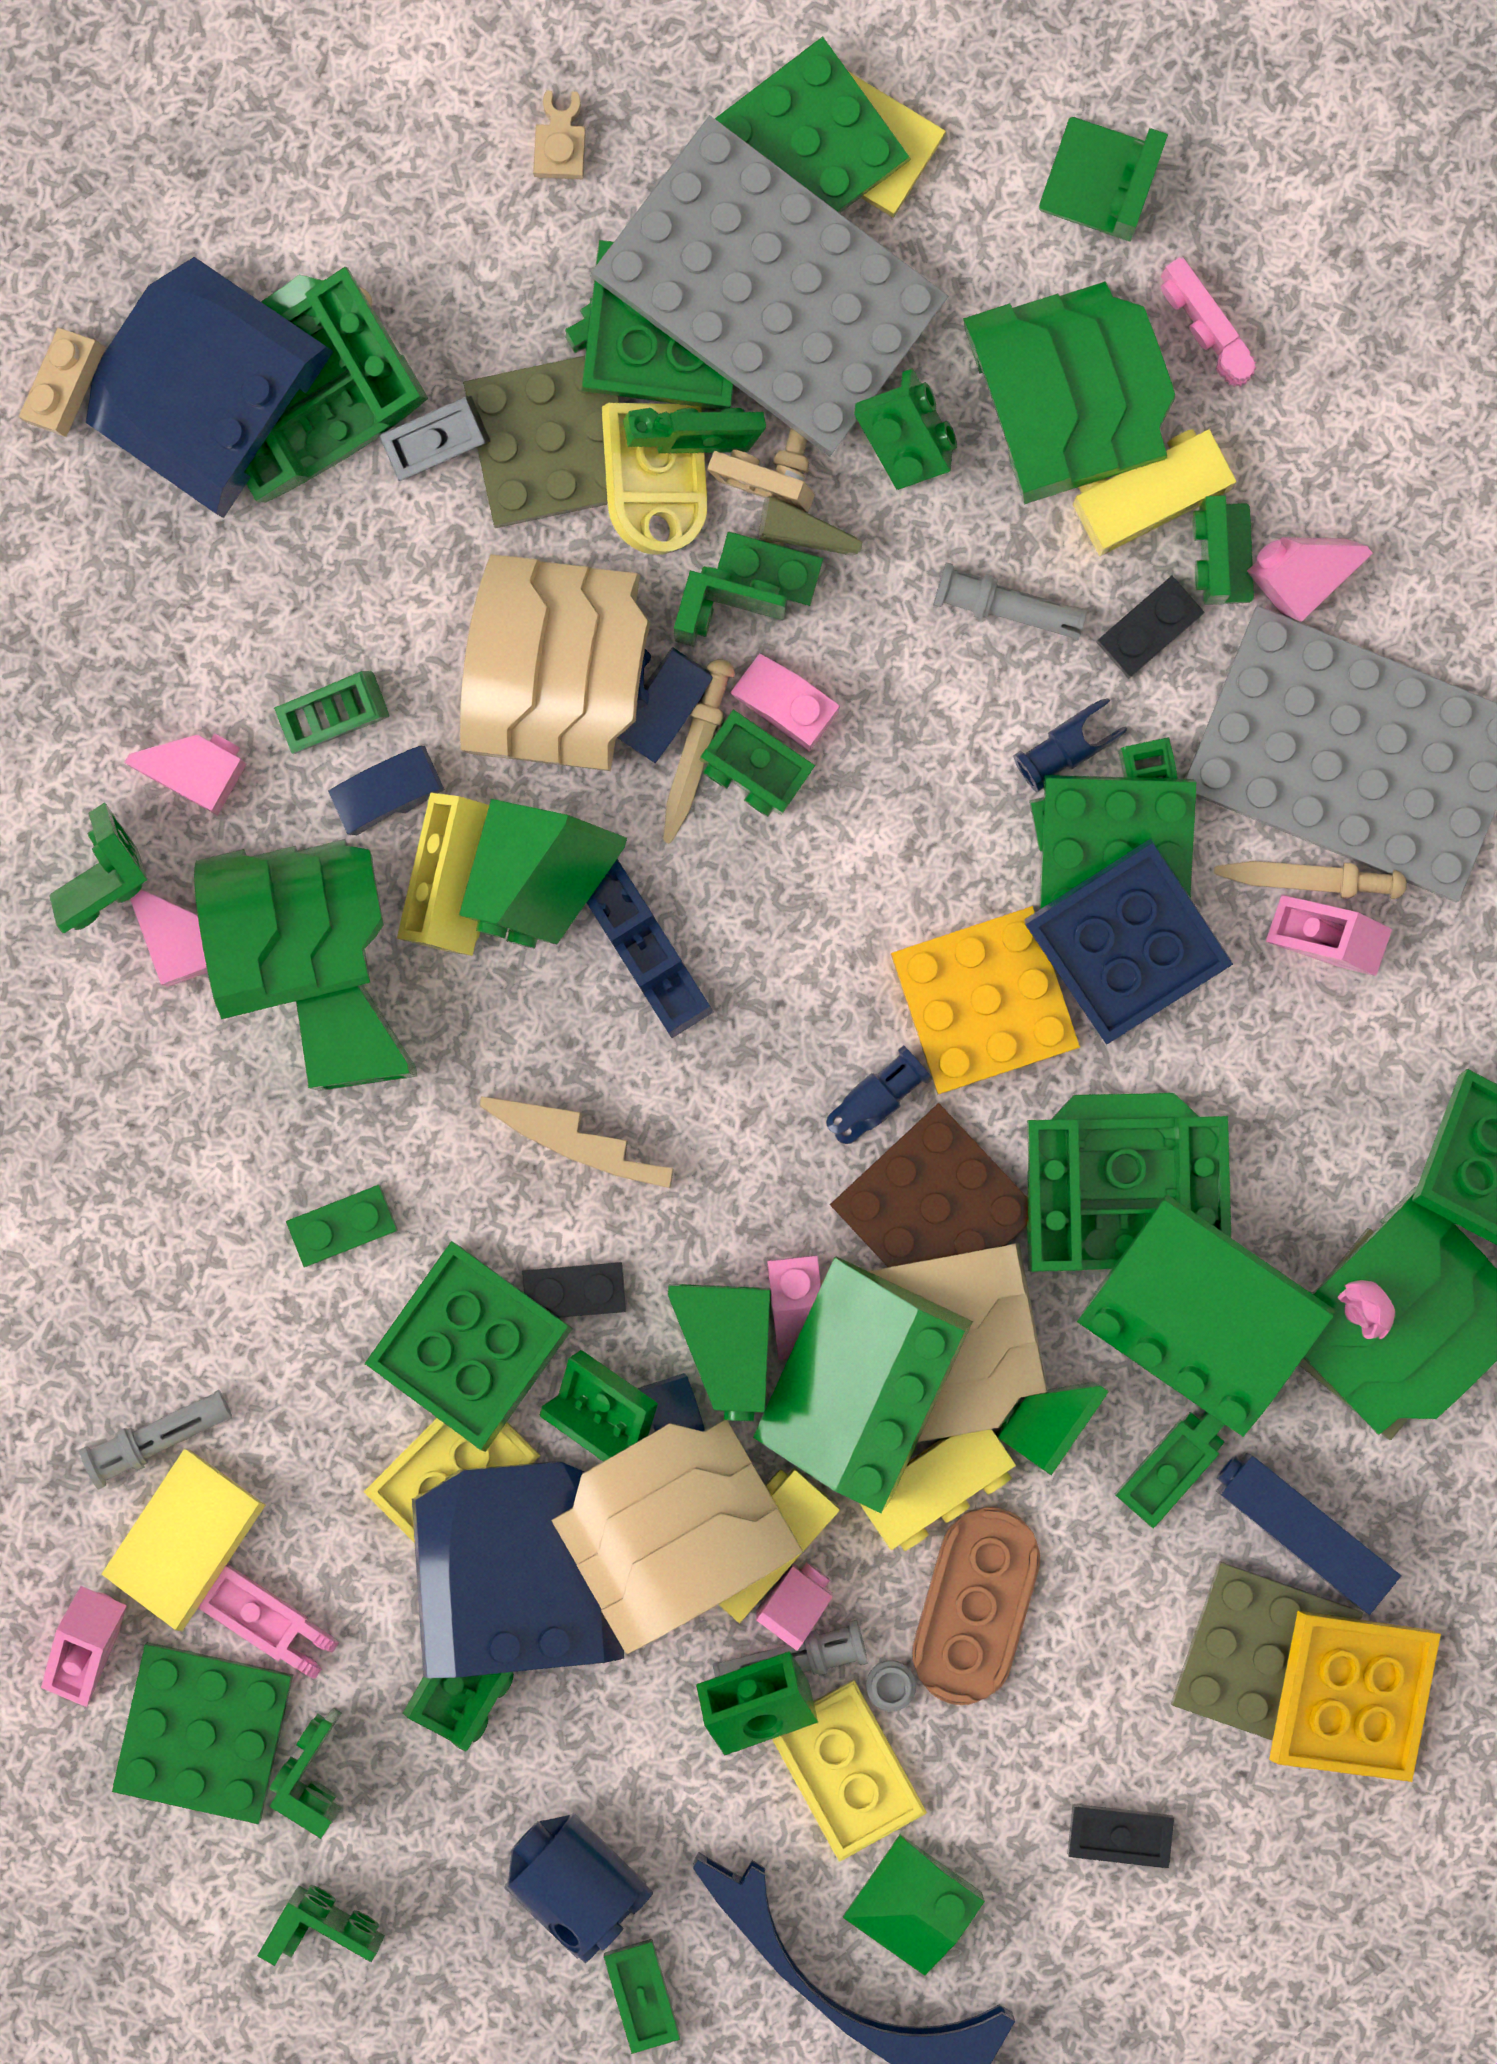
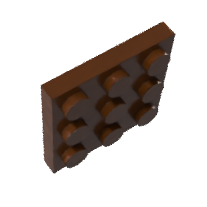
[829,1103,1029,1267]

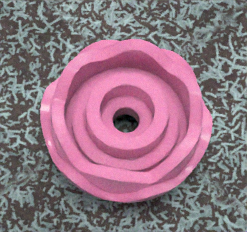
[1338,1280,1395,1339]

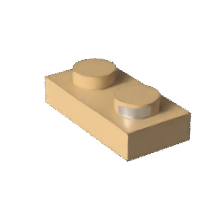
[19,327,106,437]
[707,450,815,513]

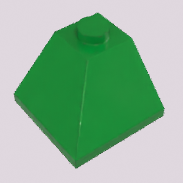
[995,1381,1109,1476]
[842,1834,985,1976]

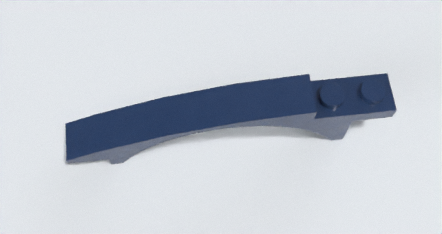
[693,1852,1015,2064]

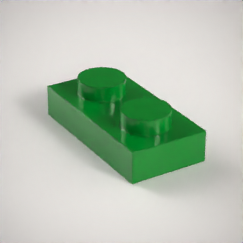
[717,531,824,606]
[286,1184,398,1268]
[603,1939,680,2054]

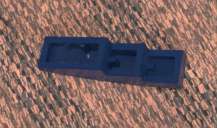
[587,859,714,1038]

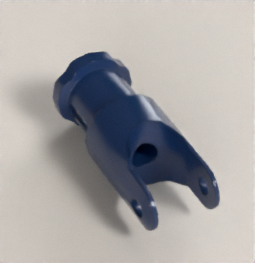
[1013,698,1127,792]
[826,1045,933,1144]

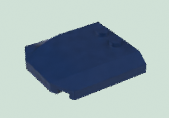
[86,257,334,518]
[412,1461,624,1678]

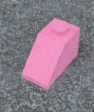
[1247,537,1373,622]
[730,653,840,752]
[124,733,247,816]
[130,889,208,987]
[1266,895,1392,976]
[767,1255,821,1360]
[756,1562,833,1651]
[41,1586,127,1707]

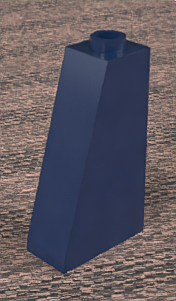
[1216,1453,1402,1615]

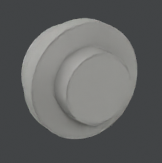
[866,1660,916,1712]

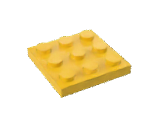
[891,906,1080,1095]
[1269,1611,1441,1782]

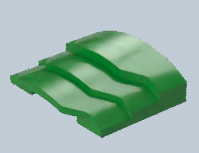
[244,267,428,503]
[963,281,1175,505]
[194,839,384,1020]
[1027,1093,1231,1272]
[1304,1187,1497,1435]

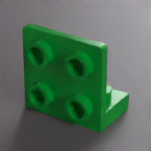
[1039,117,1168,242]
[674,566,787,647]
[49,802,147,933]
[269,1707,342,1839]
[257,1885,385,1966]

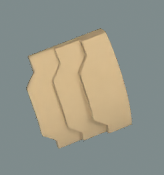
[460,554,650,771]
[820,1243,1048,1442]
[551,1420,803,1655]

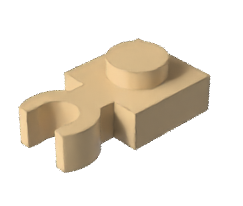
[533,90,586,180]

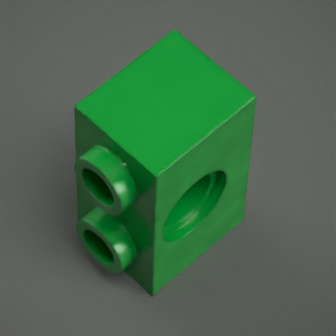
[696,1651,818,1756]

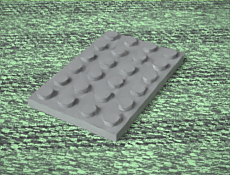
[590,115,949,457]
[1185,605,1497,902]

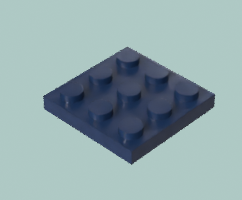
[1024,838,1233,1045]

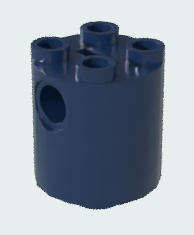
[504,1813,653,1963]

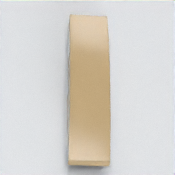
[480,1096,674,1188]

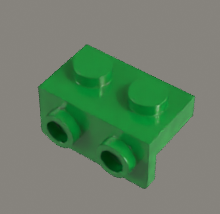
[854,368,957,490]
[1192,495,1254,605]
[699,709,816,817]
[539,1350,658,1462]
[403,1672,514,1752]

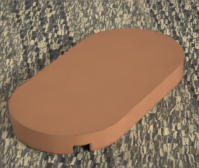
[912,1507,1040,1705]

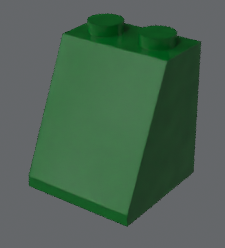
[459,799,627,949]
[296,985,417,1091]
[668,1284,770,1421]

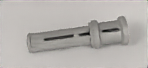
[933,562,1087,641]
[79,1390,232,1490]
[713,1620,868,1677]

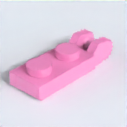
[1160,257,1256,387]
[198,1564,339,1679]

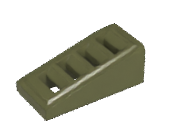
[758,496,863,556]

